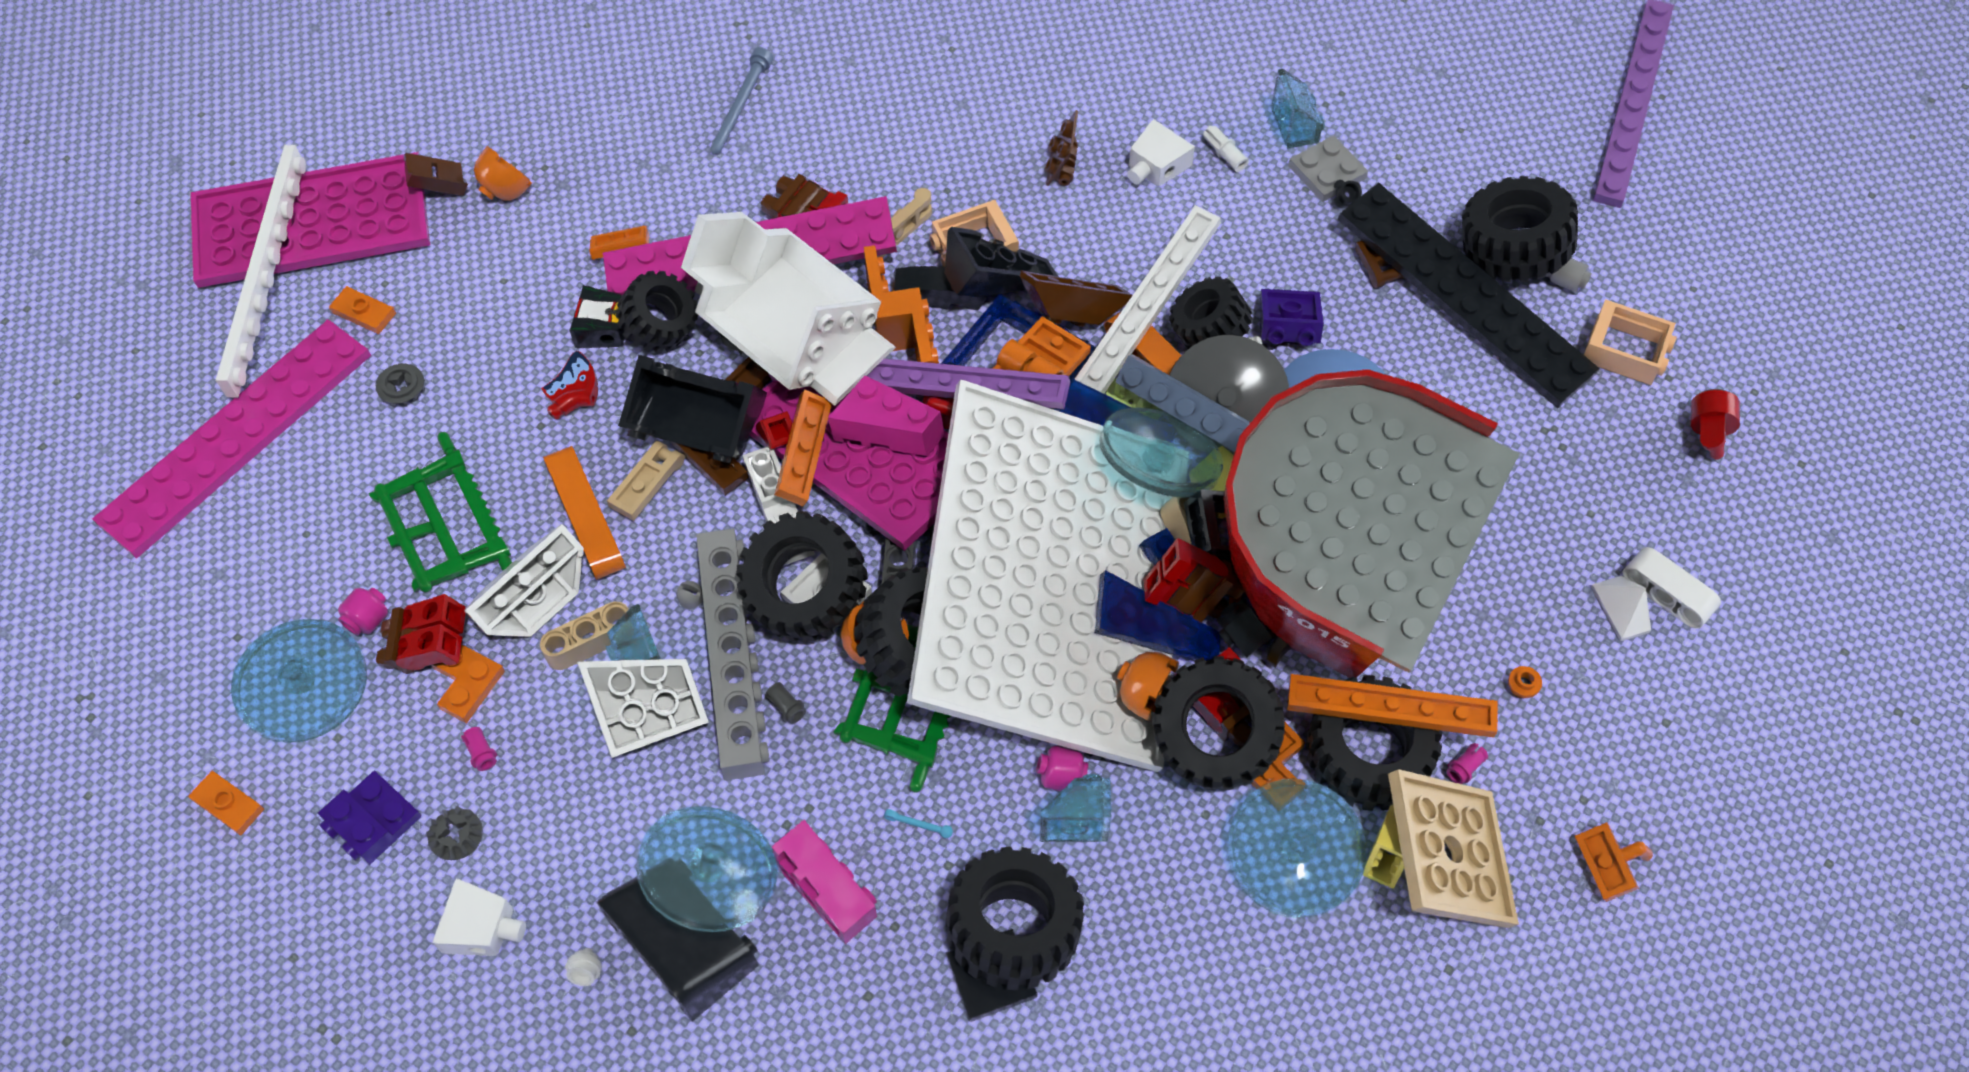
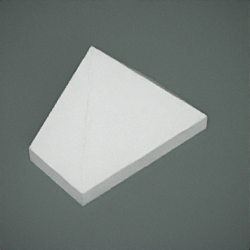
[1591,576,1651,642]

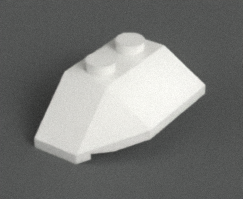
[464,524,584,637]

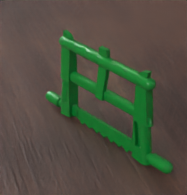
[368,431,512,593]
[834,624,952,793]

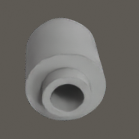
[1545,258,1592,292]

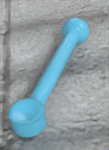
[884,809,953,838]

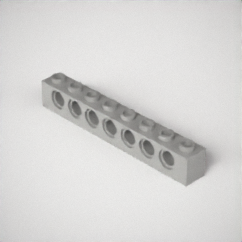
[696,528,770,781]

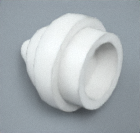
[565,948,602,986]

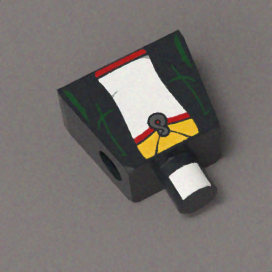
[569,285,625,348]

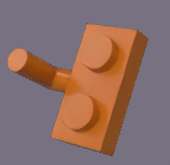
[1575,822,1653,902]

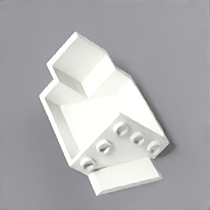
[681,212,896,406]

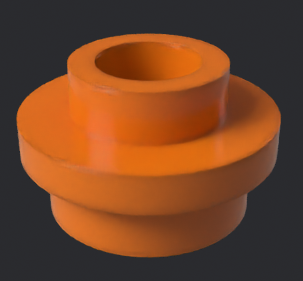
[1508,666,1542,698]

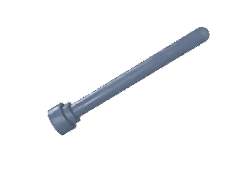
[710,47,774,154]

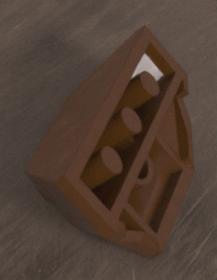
[1020,271,1133,327]

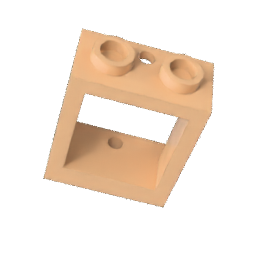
[929,200,1019,267]
[1583,299,1677,385]

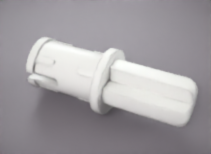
[1203,126,1249,173]

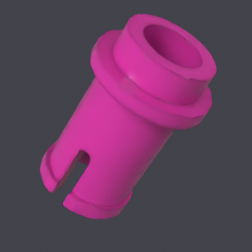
[461,727,497,771]
[1446,743,1488,784]

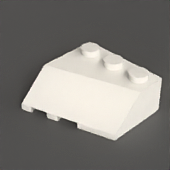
[577,659,709,758]

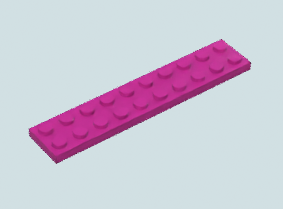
[603,196,897,295]
[92,319,371,559]

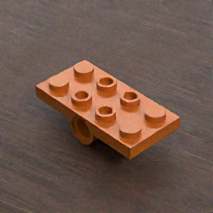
[992,316,1091,376]

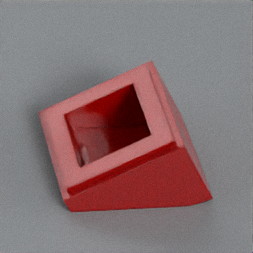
[756,411,793,450]

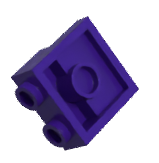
[1260,289,1324,346]
[317,770,422,865]

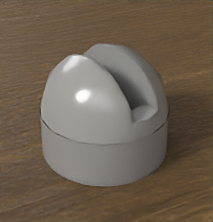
[677,581,703,609]

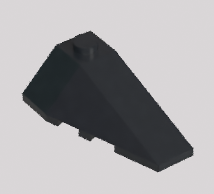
[945,227,1058,297]

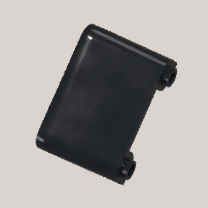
[618,355,767,464]
[596,859,759,1022]

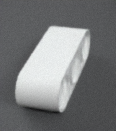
[1623,547,1721,629]

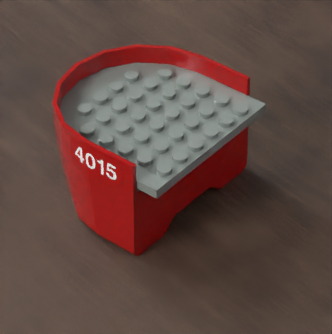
[1224,369,1520,678]

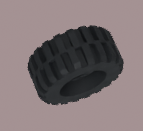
[1462,176,1578,282]
[736,511,868,642]
[855,567,928,699]
[1153,656,1285,791]
[1306,675,1442,811]
[945,846,1084,990]

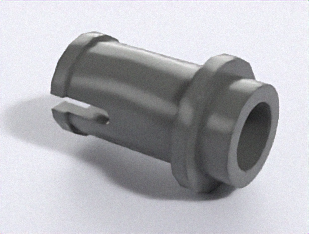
[765,682,806,724]

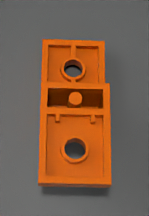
[863,245,939,397]

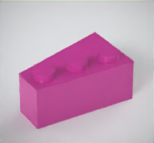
[828,376,945,456]
[771,820,877,944]

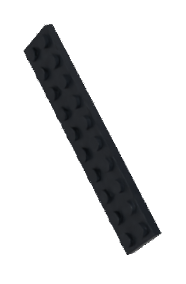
[1338,182,1600,408]

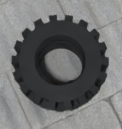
[616,271,698,353]
[1169,276,1253,349]

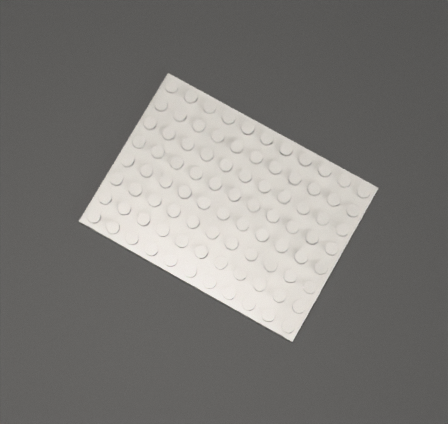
[907,379,1189,772]

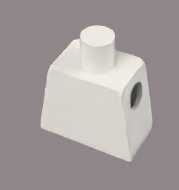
[1127,119,1195,186]
[432,879,526,956]

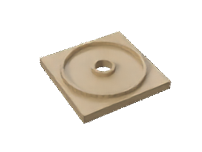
[1388,769,1519,928]

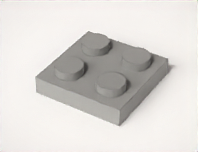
[1288,135,1369,202]

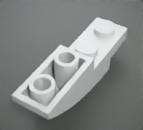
[742,446,815,565]

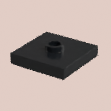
[946,929,1038,1022]

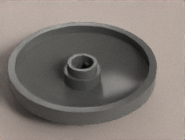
[1168,335,1289,456]

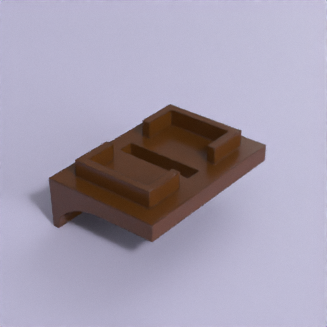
[404,153,468,196]

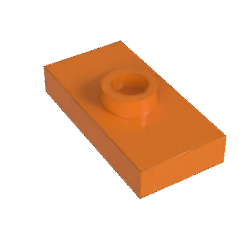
[589,225,649,260]
[329,286,396,334]
[188,770,265,836]

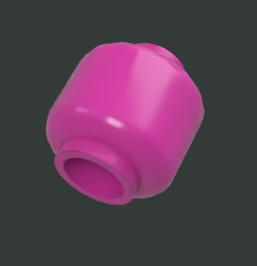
[338,587,388,636]
[1036,745,1088,794]

